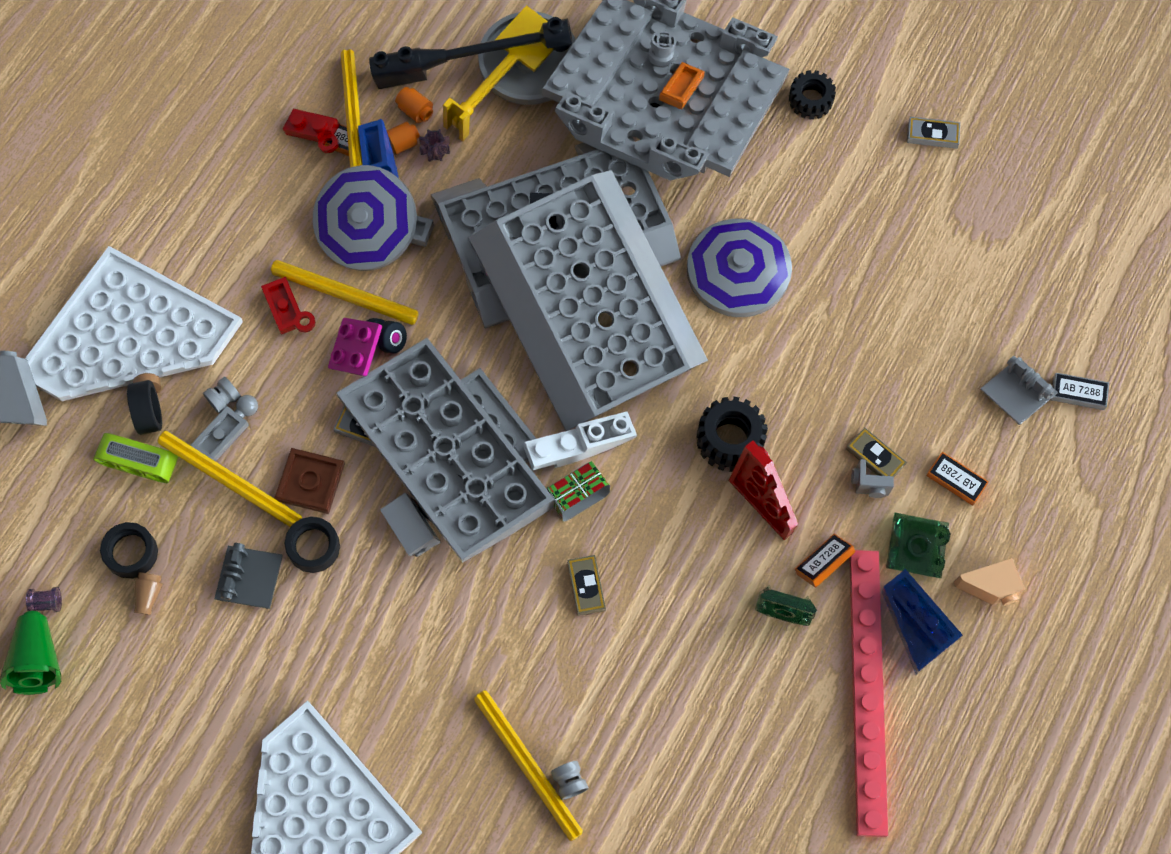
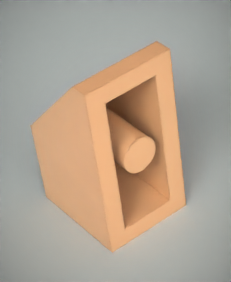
[954,558,1025,606]

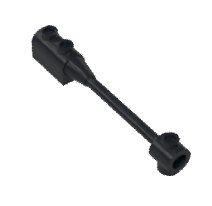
[369,17,573,89]

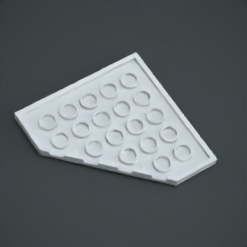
[25,246,243,401]
[251,701,422,854]

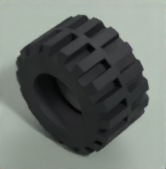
[696,396,768,472]

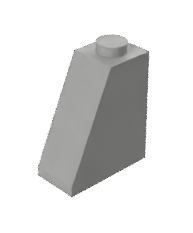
[0,351,47,426]

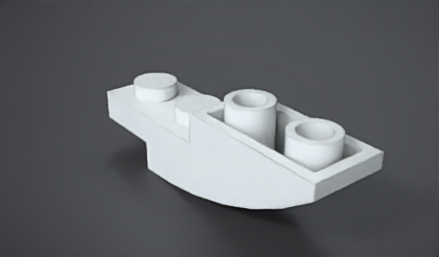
[523,412,637,471]

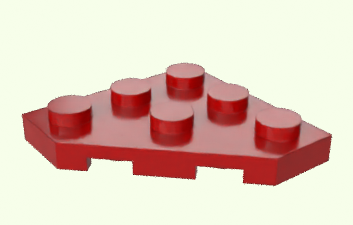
[728,441,798,540]

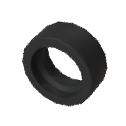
[127,380,162,435]
[284,516,340,573]
[100,522,158,579]

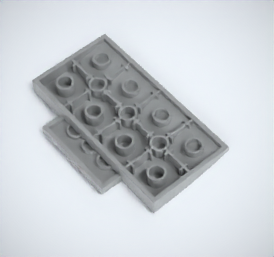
[337,338,554,562]

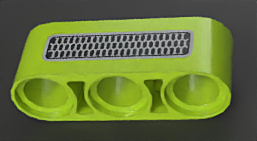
[93,433,179,483]

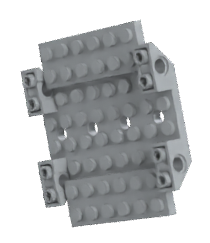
[542,0,790,181]

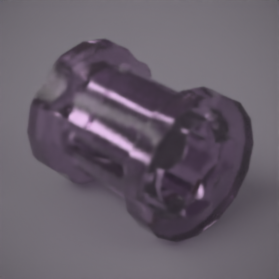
[26,587,62,612]

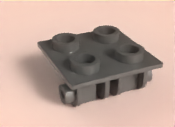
[214,543,283,609]

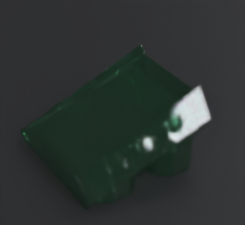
[886,512,951,578]
[755,585,817,626]

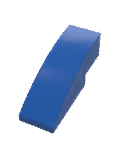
[358,119,399,178]

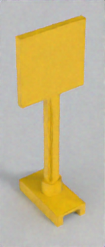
[443,5,553,142]

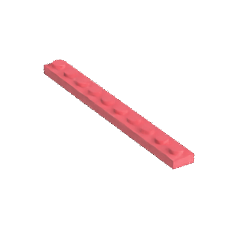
[849,550,888,837]

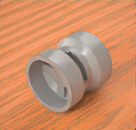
[648,31,677,67]
[203,376,241,414]
[551,761,589,800]

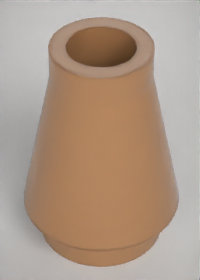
[134,572,163,615]

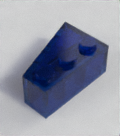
[882,569,963,675]

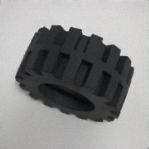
[789,70,836,119]

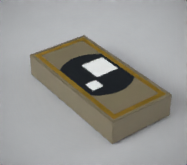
[846,427,907,477]
[567,555,606,616]

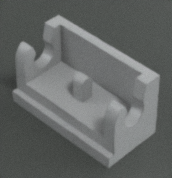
[380,492,441,557]

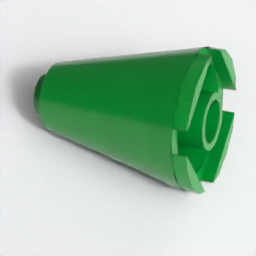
[0,611,61,695]

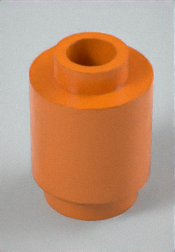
[395,87,433,123]
[387,121,420,155]

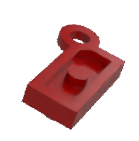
[283,108,340,153]
[261,277,316,335]

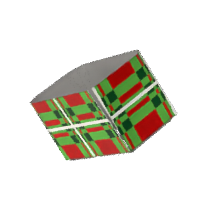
[547,461,610,521]

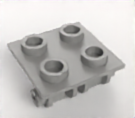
[980,356,1058,425]

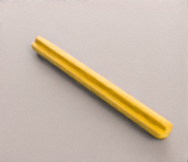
[341,49,363,168]
[271,260,419,325]
[157,431,302,527]
[474,690,582,841]

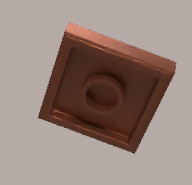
[275,448,345,514]

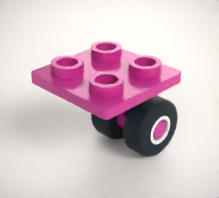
[328,317,407,377]

